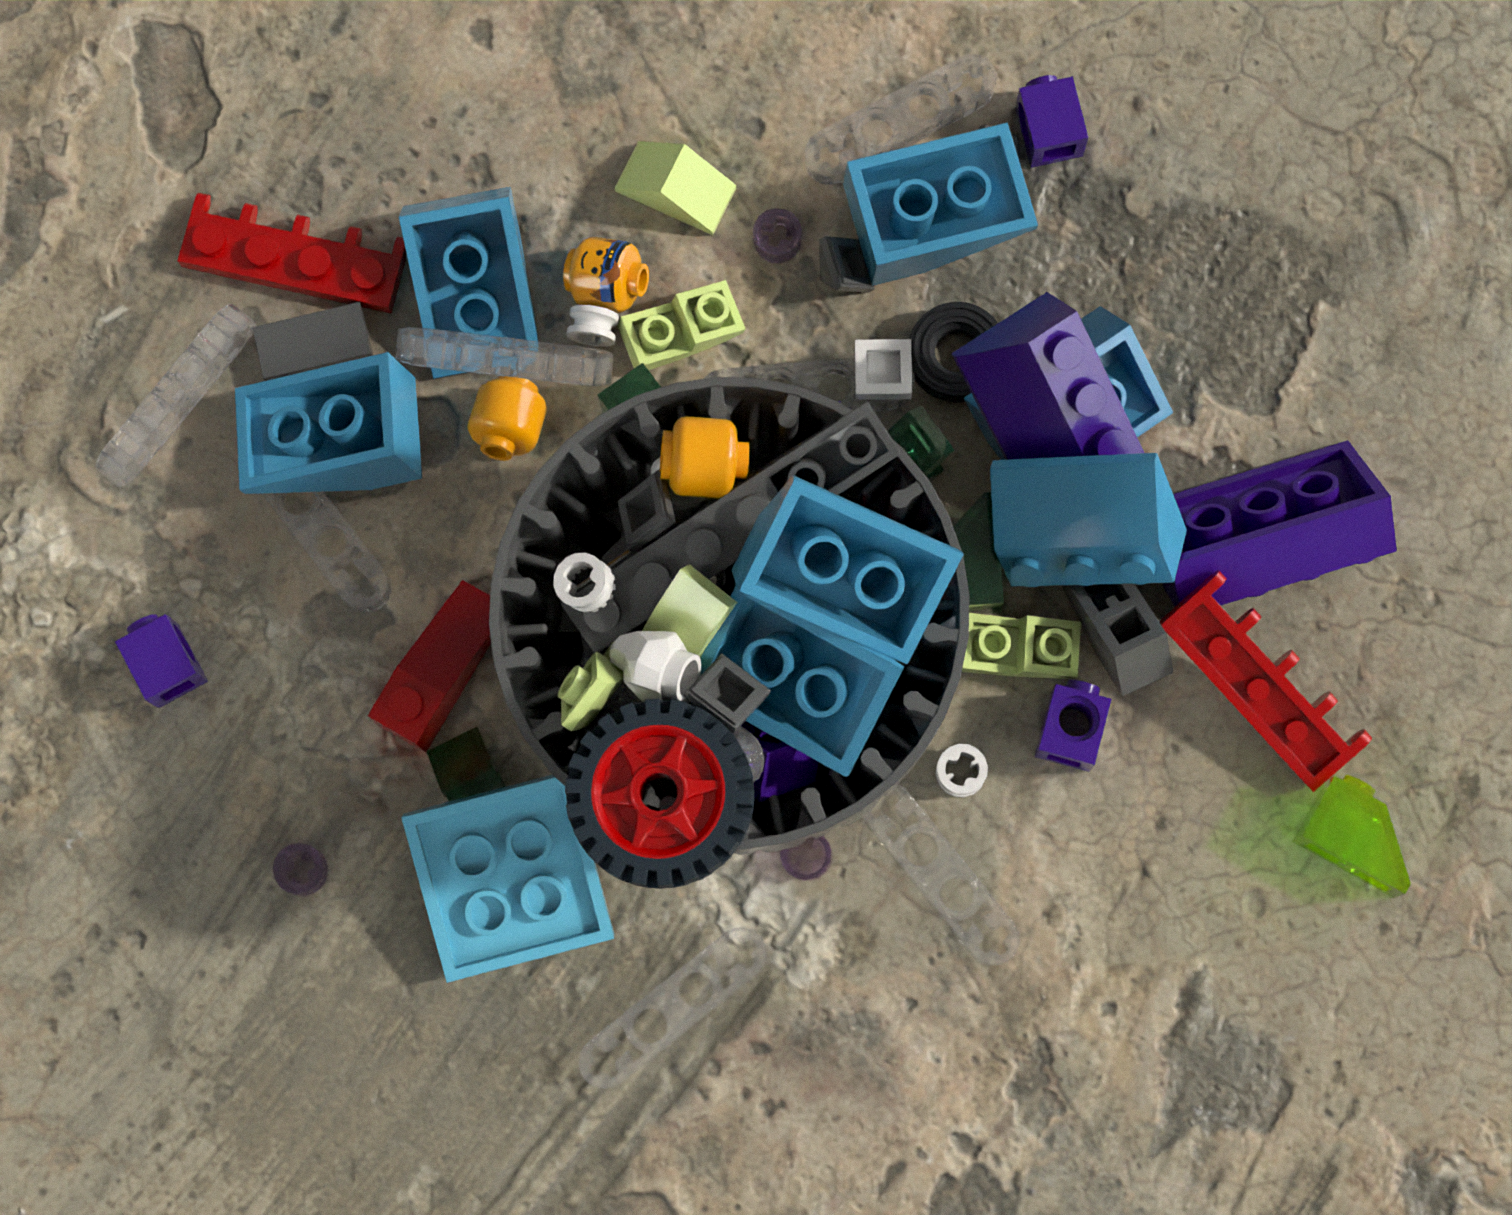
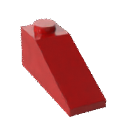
[367,580,491,753]

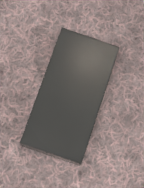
[252,302,373,381]

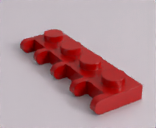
[177,193,407,314]
[1159,570,1372,793]

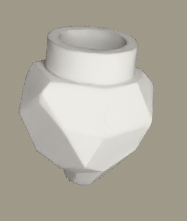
[609,631,701,702]

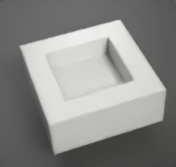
[855,339,912,400]

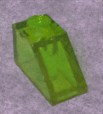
[1292,775,1411,899]

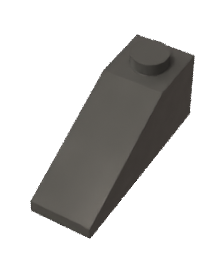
[1061,584,1174,697]

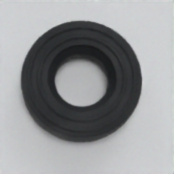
[909,302,998,403]

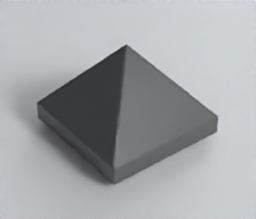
[819,236,875,293]
[618,470,676,553]
[684,654,771,734]

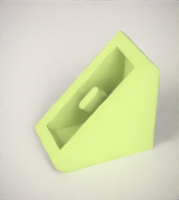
[615,141,736,235]

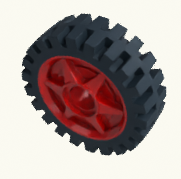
[565,698,754,889]

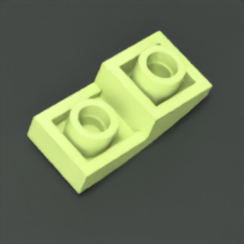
[617,280,746,374]
[642,564,737,658]
[962,613,1081,679]
[558,642,623,731]

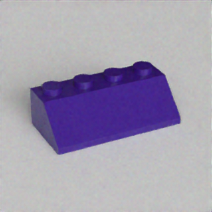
[951,292,1144,460]
[1162,440,1397,606]

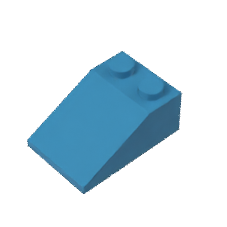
[843,122,1038,286]
[399,186,542,379]
[235,352,422,494]
[700,584,904,777]

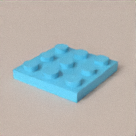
[401,775,614,983]

